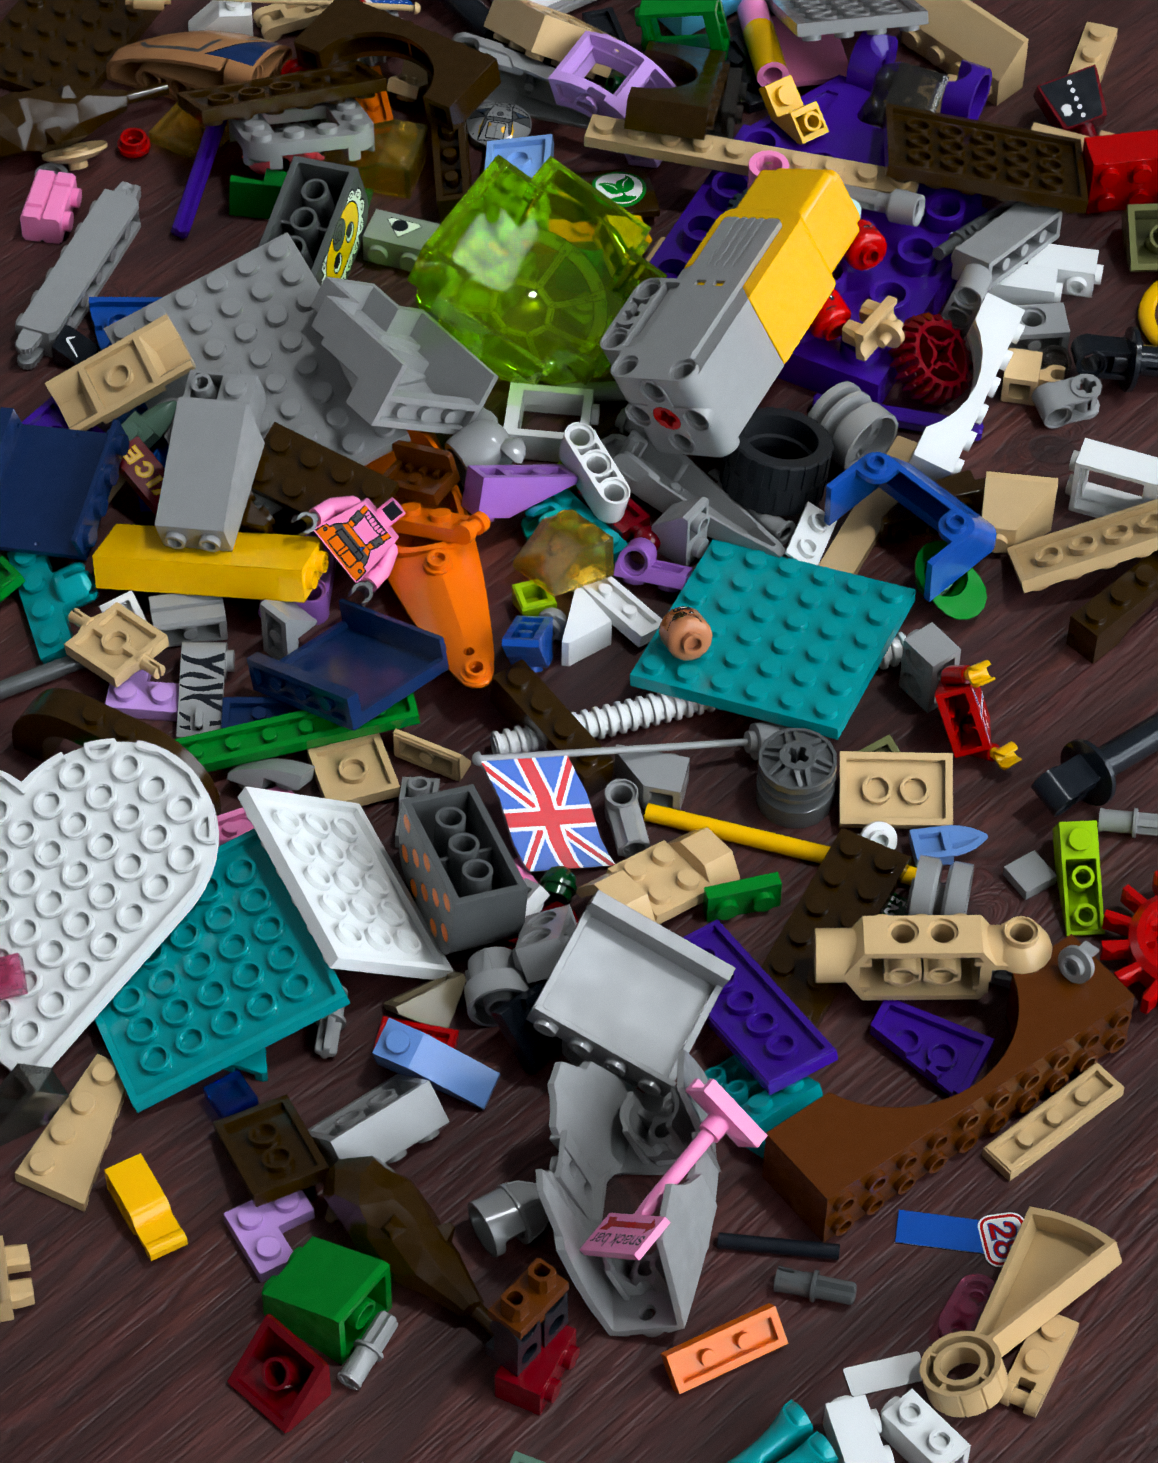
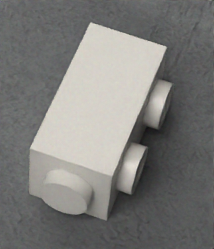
[1028,244,1104,298]
[985,264,1063,305]
[880,1389,971,1463]
[823,1395,895,1463]

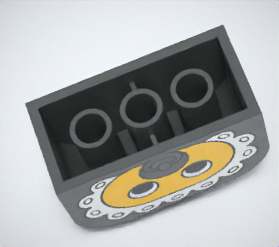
[258,156,368,286]

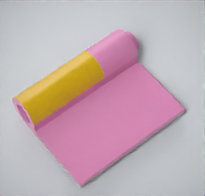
[737,0,849,87]

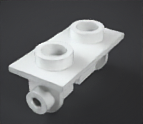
[784,501,837,565]

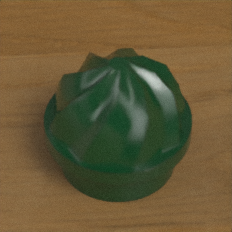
[539,866,577,905]

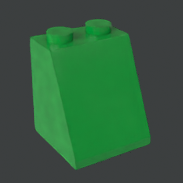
[261,1236,392,1365]

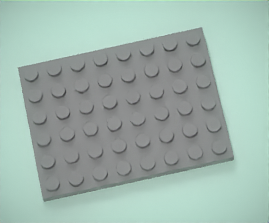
[103,232,411,515]

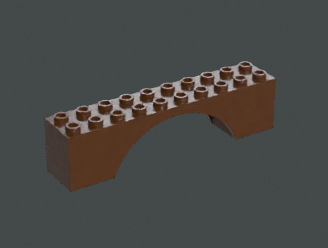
[762,934,1135,1242]

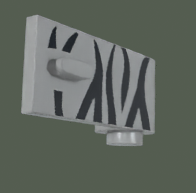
[176,642,235,739]

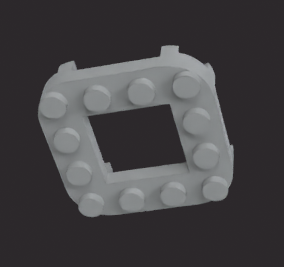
[228,98,375,170]

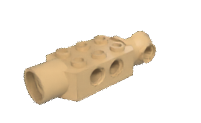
[814,913,1053,1000]

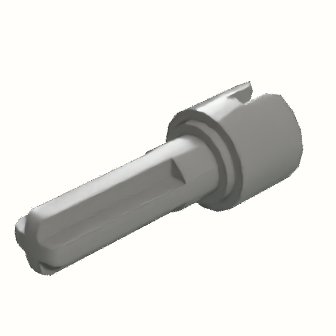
[843,183,925,227]

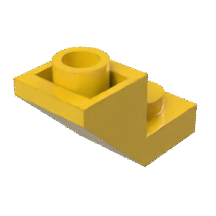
[759,75,829,145]

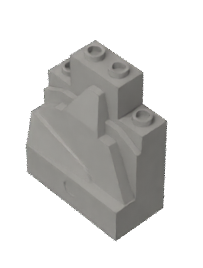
[311,277,499,435]

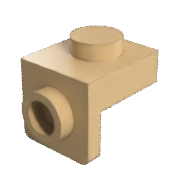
[387,59,428,102]

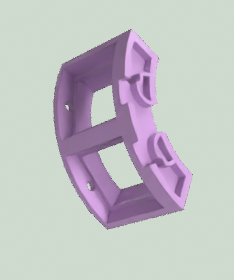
[548,31,676,168]

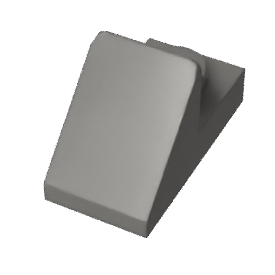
[260,599,317,660]

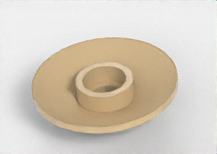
[42,140,108,171]

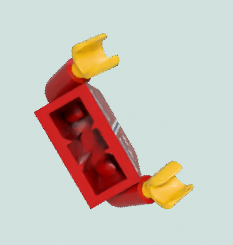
[935,660,1022,770]

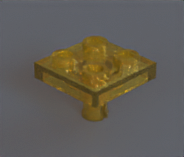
[149,102,229,161]

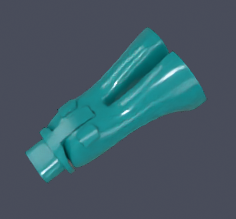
[727,1399,839,1463]

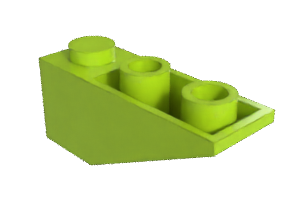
[1052,820,1105,936]

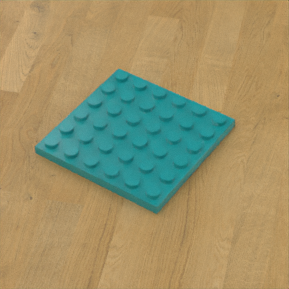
[630,539,916,740]
[94,829,351,1113]

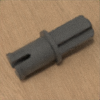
[773,1266,857,1305]

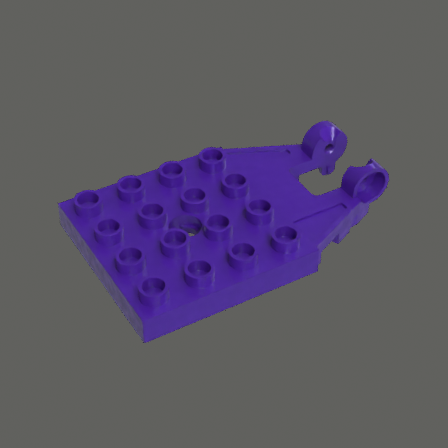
[627,30,992,404]

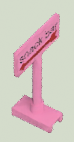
[579,1078,768,1261]

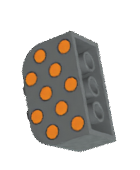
[399,784,528,954]

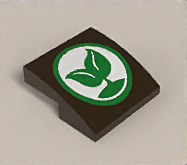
[579,167,660,222]

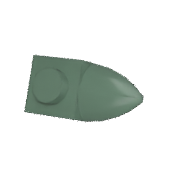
[121,400,177,449]

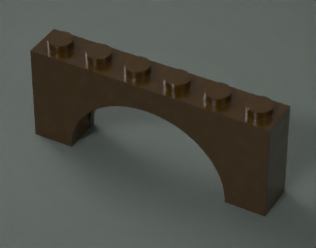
[293,0,501,132]
[624,40,731,140]

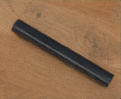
[717,1232,840,1260]

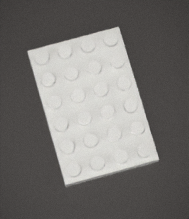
[238,786,453,980]

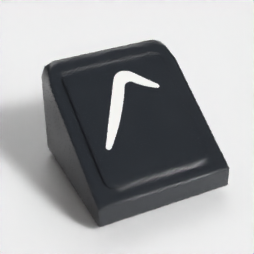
[52,325,100,369]

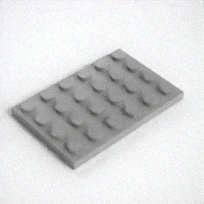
[765,0,929,42]

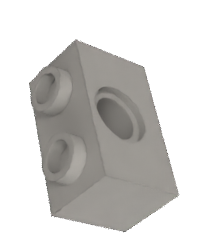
[1008,302,1070,357]

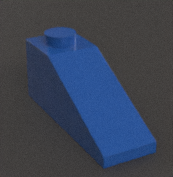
[502,615,553,672]

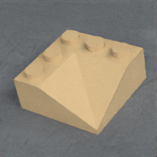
[484,0,619,79]

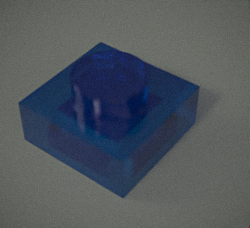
[204,1070,259,1119]

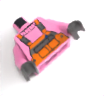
[291,496,406,607]

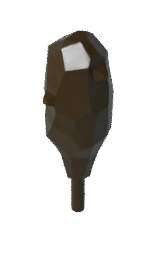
[0,82,169,161]
[322,1156,494,1337]

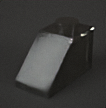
[0,1063,69,1147]

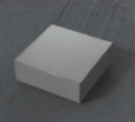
[1003,850,1057,900]

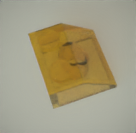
[513,509,614,597]

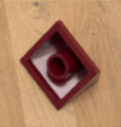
[227,1314,332,1433]

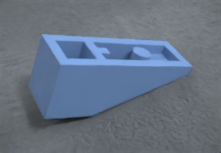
[372,1018,501,1110]

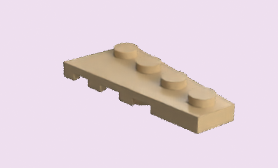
[15,1054,127,1212]

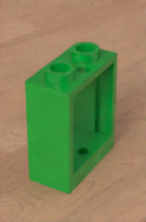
[635,0,730,61]

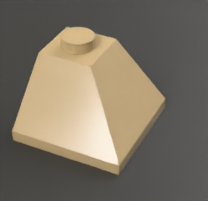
[981,471,1058,553]

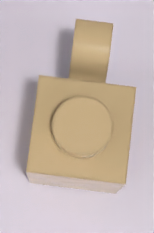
[1000,348,1065,406]

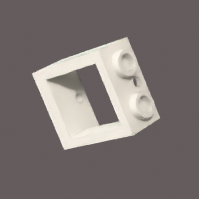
[503,382,600,462]
[1065,438,1158,518]

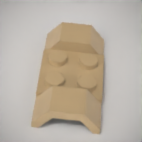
[45,314,196,431]
[576,827,740,924]

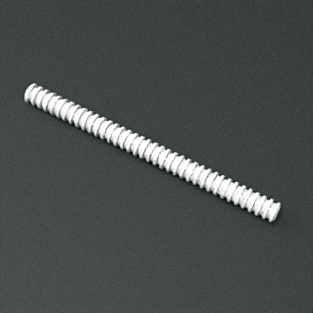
[490,632,906,754]

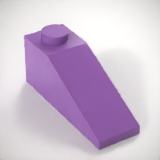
[461,464,578,522]

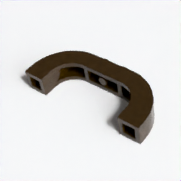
[12,688,222,816]

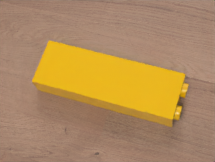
[92,524,329,603]

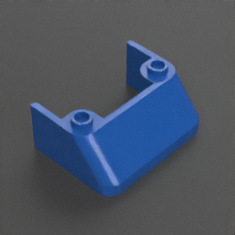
[824,452,997,602]

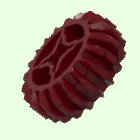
[888,312,974,406]

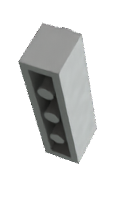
[951,201,1063,292]

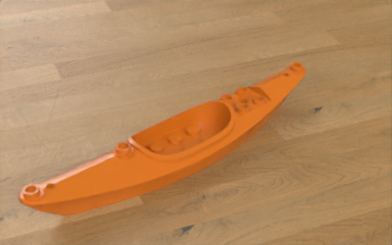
[365,430,494,688]

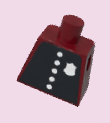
[1033,64,1107,137]

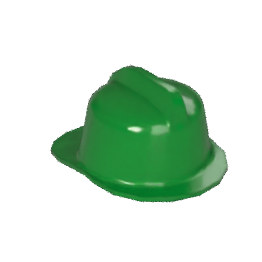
[915,541,987,620]

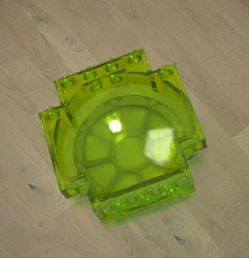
[408,155,668,386]

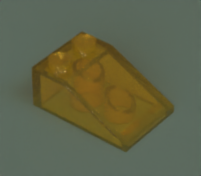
[323,119,428,199]

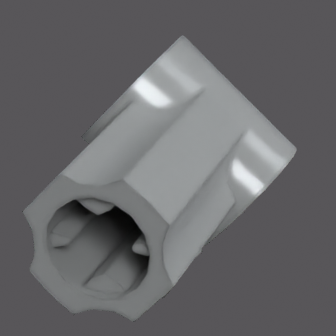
[604,779,650,858]

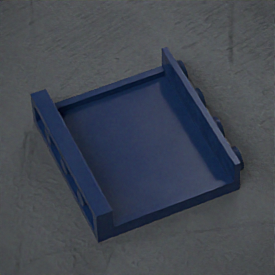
[246,598,449,731]

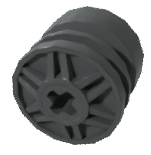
[756,728,837,828]

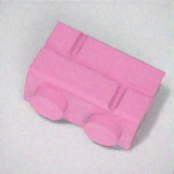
[20,169,82,244]

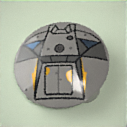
[467,102,532,147]

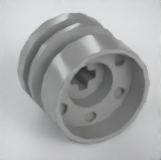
[808,381,898,471]

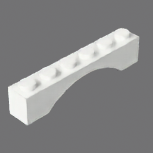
[909,292,1025,481]

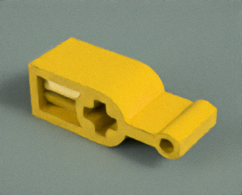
[104,1153,188,1261]

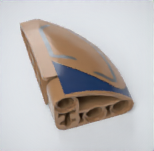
[106,30,293,101]

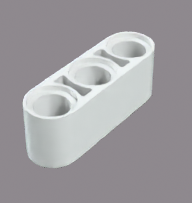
[559,422,631,524]

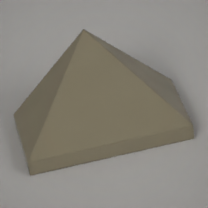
[383,971,466,1028]

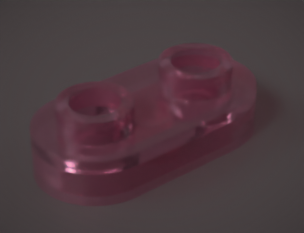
[937,1274,995,1338]

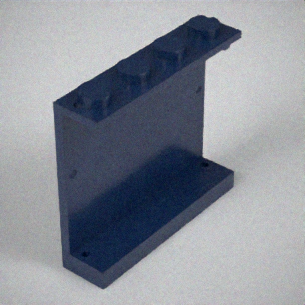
[0,407,130,561]

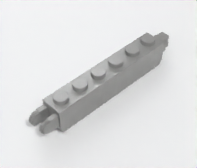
[15,181,141,370]

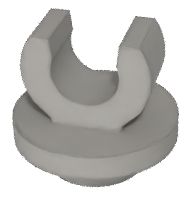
[1058,941,1099,984]

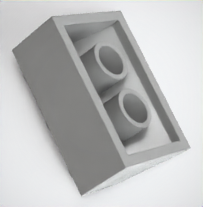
[307,1074,450,1169]

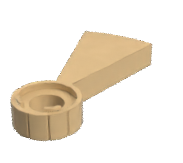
[919,1206,1122,1417]

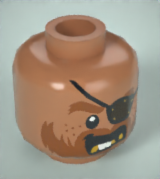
[659,606,713,661]

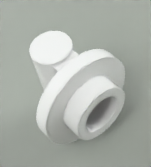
[858,821,897,850]

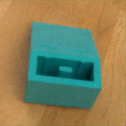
[704,1055,823,1159]

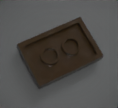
[213,1094,330,1207]

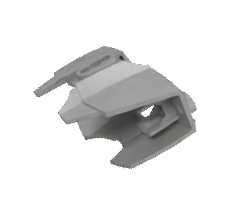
[535,1050,721,1337]

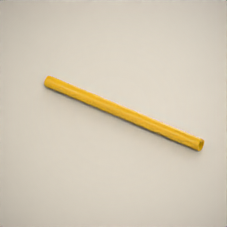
[644,803,917,886]

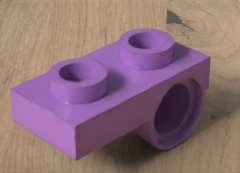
[613,537,693,592]

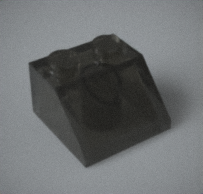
[861,62,949,129]

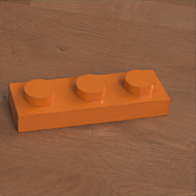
[660,1303,789,1394]

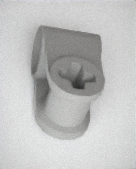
[1031,373,1102,429]

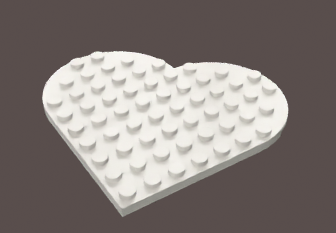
[0,738,219,1089]

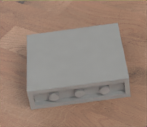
[526,890,736,1097]

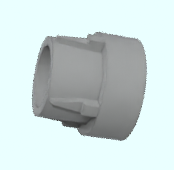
[464,947,531,1027]

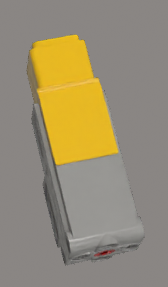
[600,168,860,457]

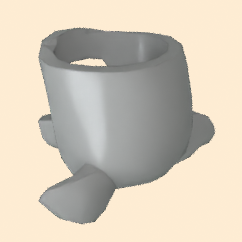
[445,407,526,487]

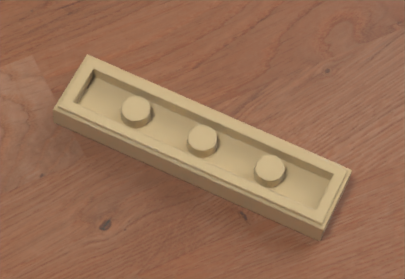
[982,1062,1125,1182]

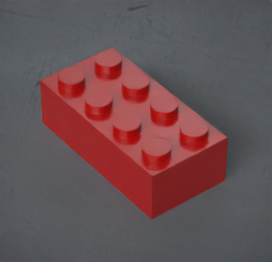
[1082,129,1158,214]

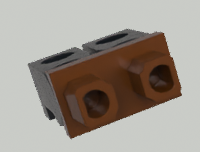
[485,1258,569,1377]

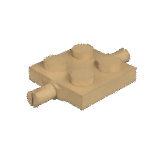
[64,602,169,688]

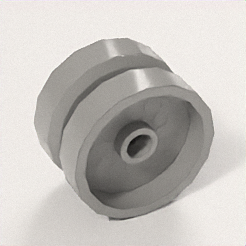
[906,855,974,915]

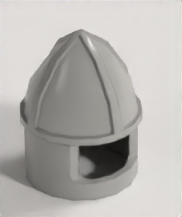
[467,1180,549,1257]

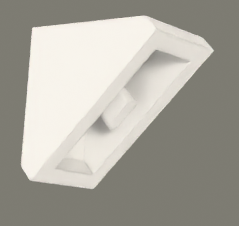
[562,587,612,666]

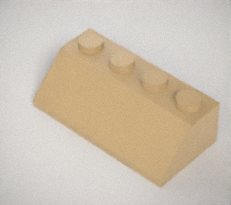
[901,0,1029,106]

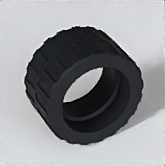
[719,407,834,516]

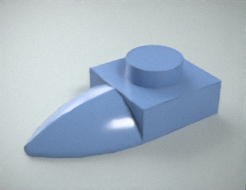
[908,825,988,867]

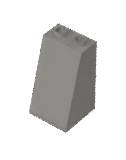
[154,397,265,552]

